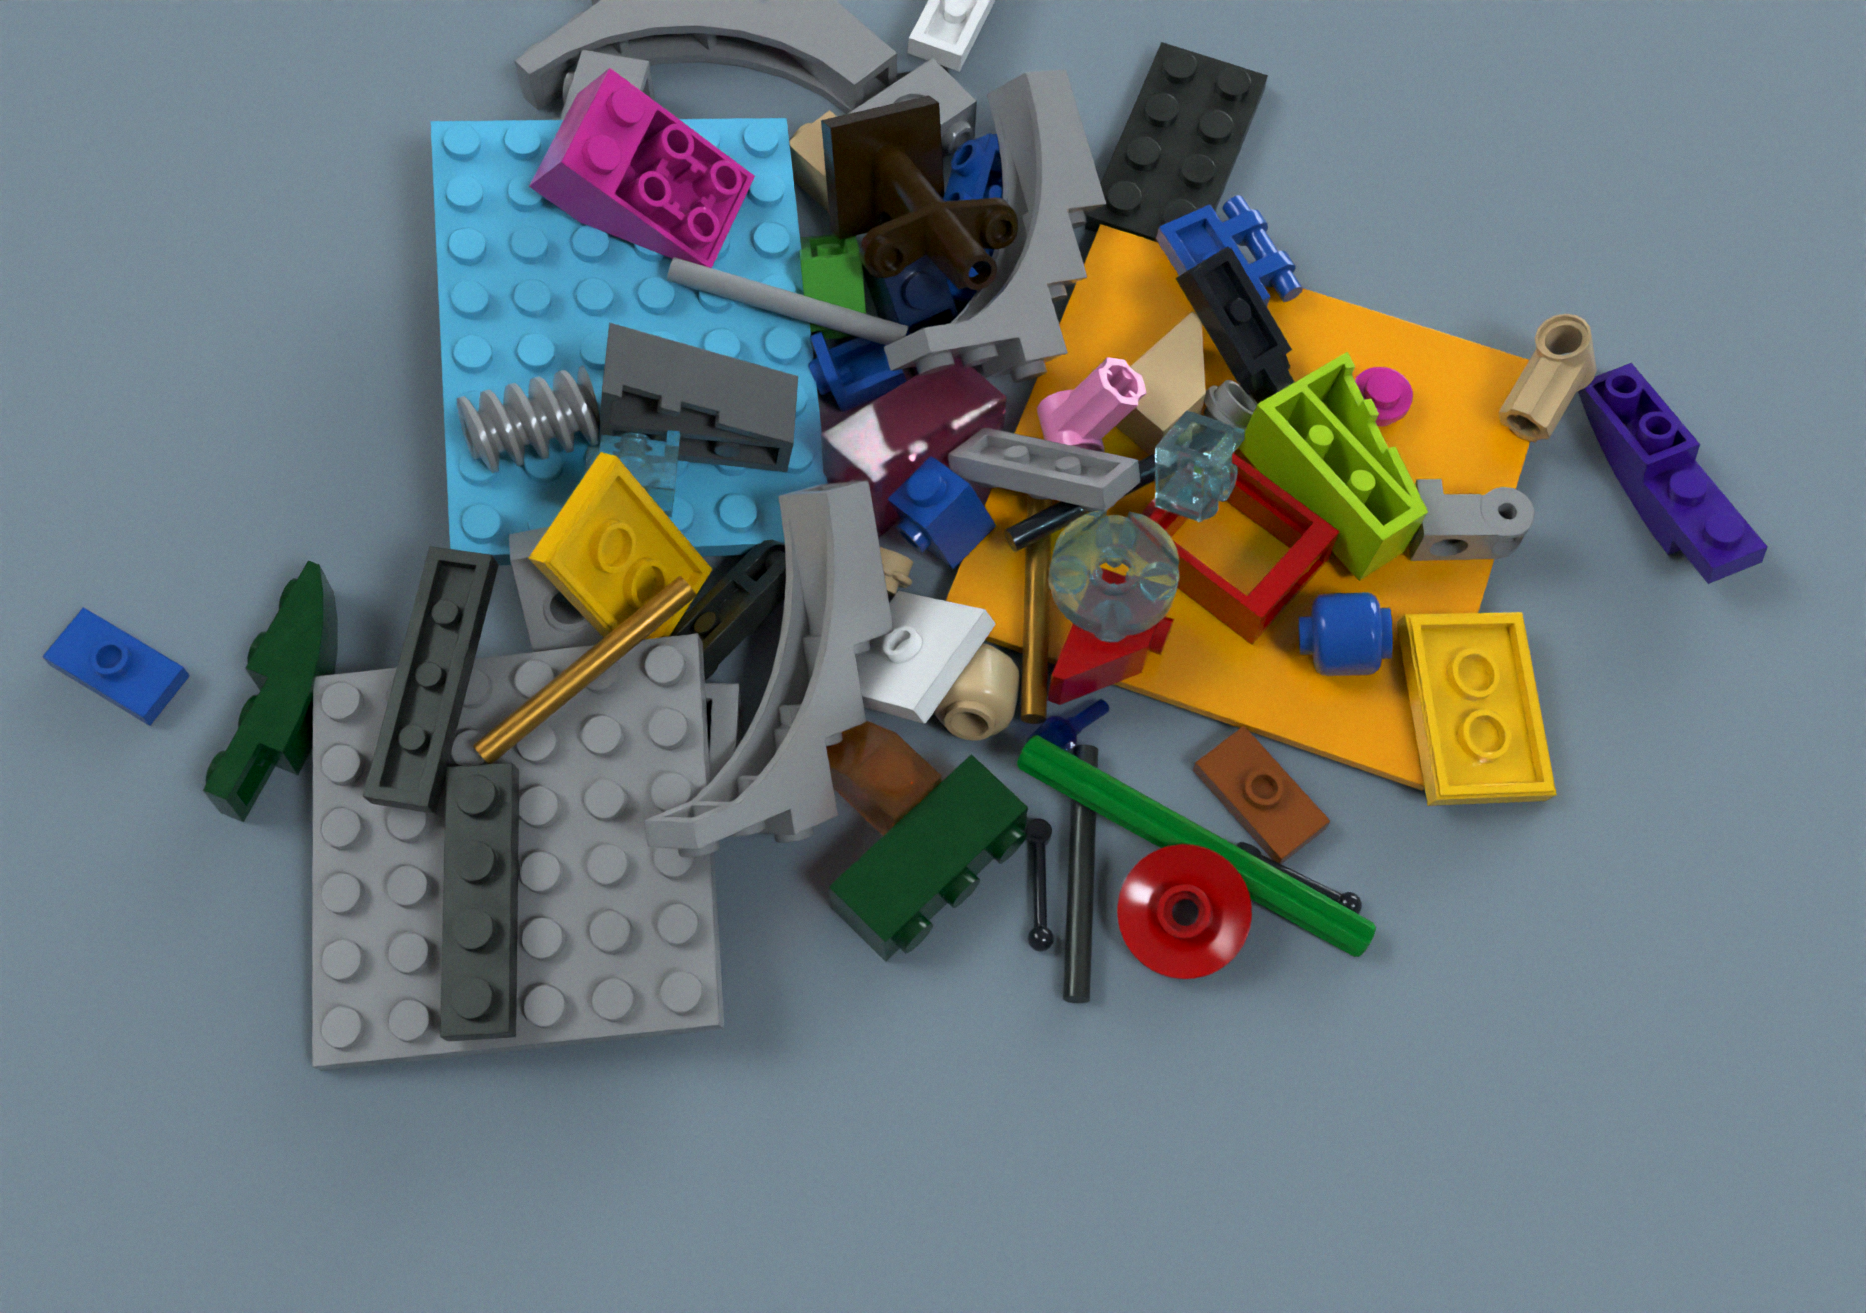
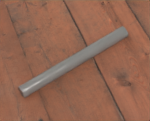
[667,257,908,345]

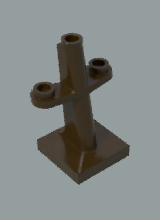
[821,95,1018,290]

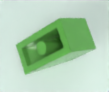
[799,234,866,339]

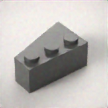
[599,322,798,472]

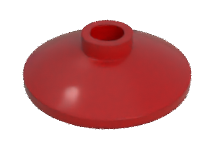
[1117,844,1252,979]

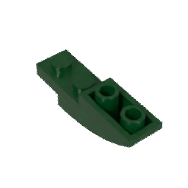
[203,560,338,822]

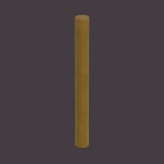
[1021,494,1052,724]
[473,576,697,764]

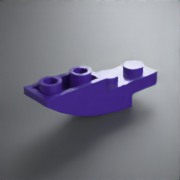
[1578,363,1768,584]

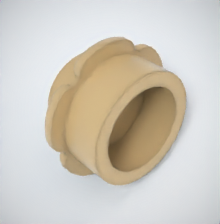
[880,547,913,596]

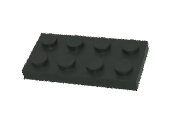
[1085,42,1268,242]

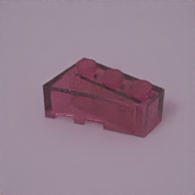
[821,359,1007,539]

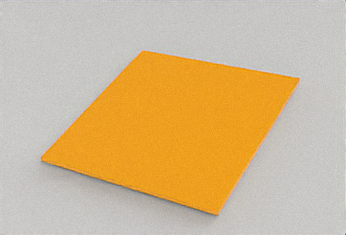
[946,224,1530,791]

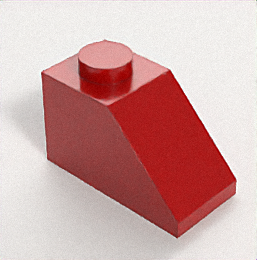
[1048,566,1174,705]

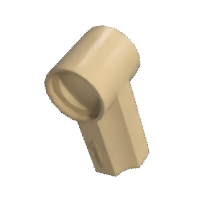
[1499,314,1597,443]

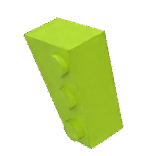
[1238,352,1428,581]

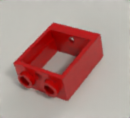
[1134,443,1340,645]

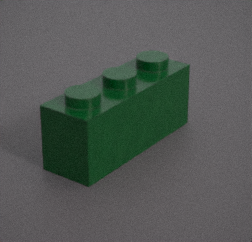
[829,754,1028,962]

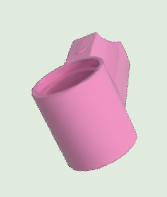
[1037,357,1147,452]

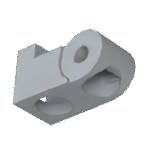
[1409,479,1535,561]

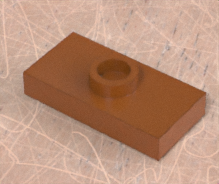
[1193,726,1330,864]

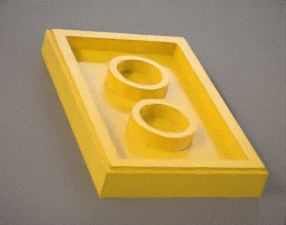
[528,452,713,639]
[1397,612,1557,806]

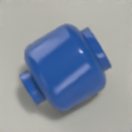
[1298,592,1393,676]

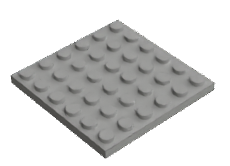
[312,633,725,1071]

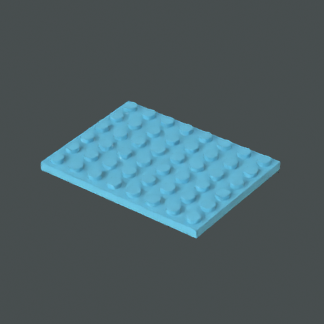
[430,118,828,566]

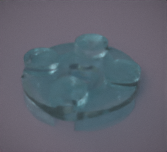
[1048,510,1180,643]

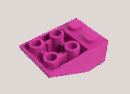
[529,68,755,268]

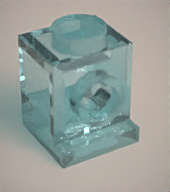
[1155,410,1245,522]
[584,430,680,517]

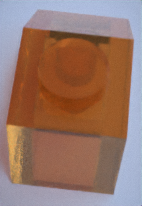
[826,720,942,836]

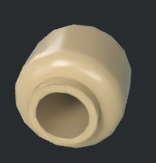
[934,643,1021,741]

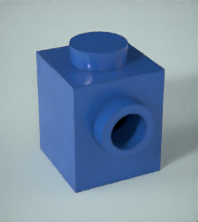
[887,456,996,569]

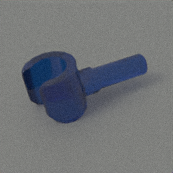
[1026,699,1109,752]

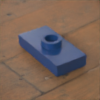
[42,607,190,726]

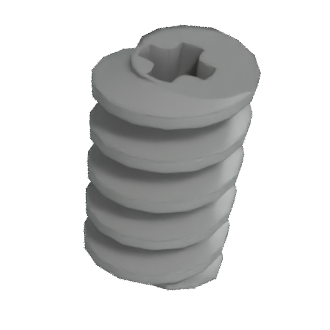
[457,365,600,473]

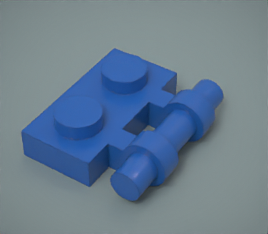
[1156,195,1303,307]

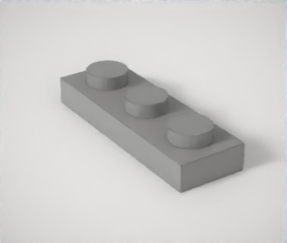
[948,427,1140,511]

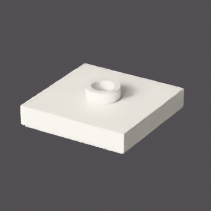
[855,591,996,724]

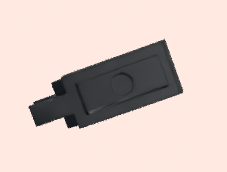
[1175,246,1295,404]

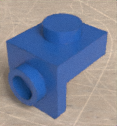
[808,332,909,412]

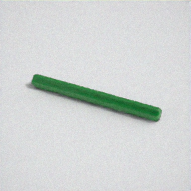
[1017,735,1376,957]

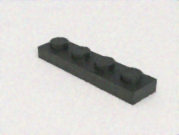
[363,546,499,814]
[440,763,519,1042]

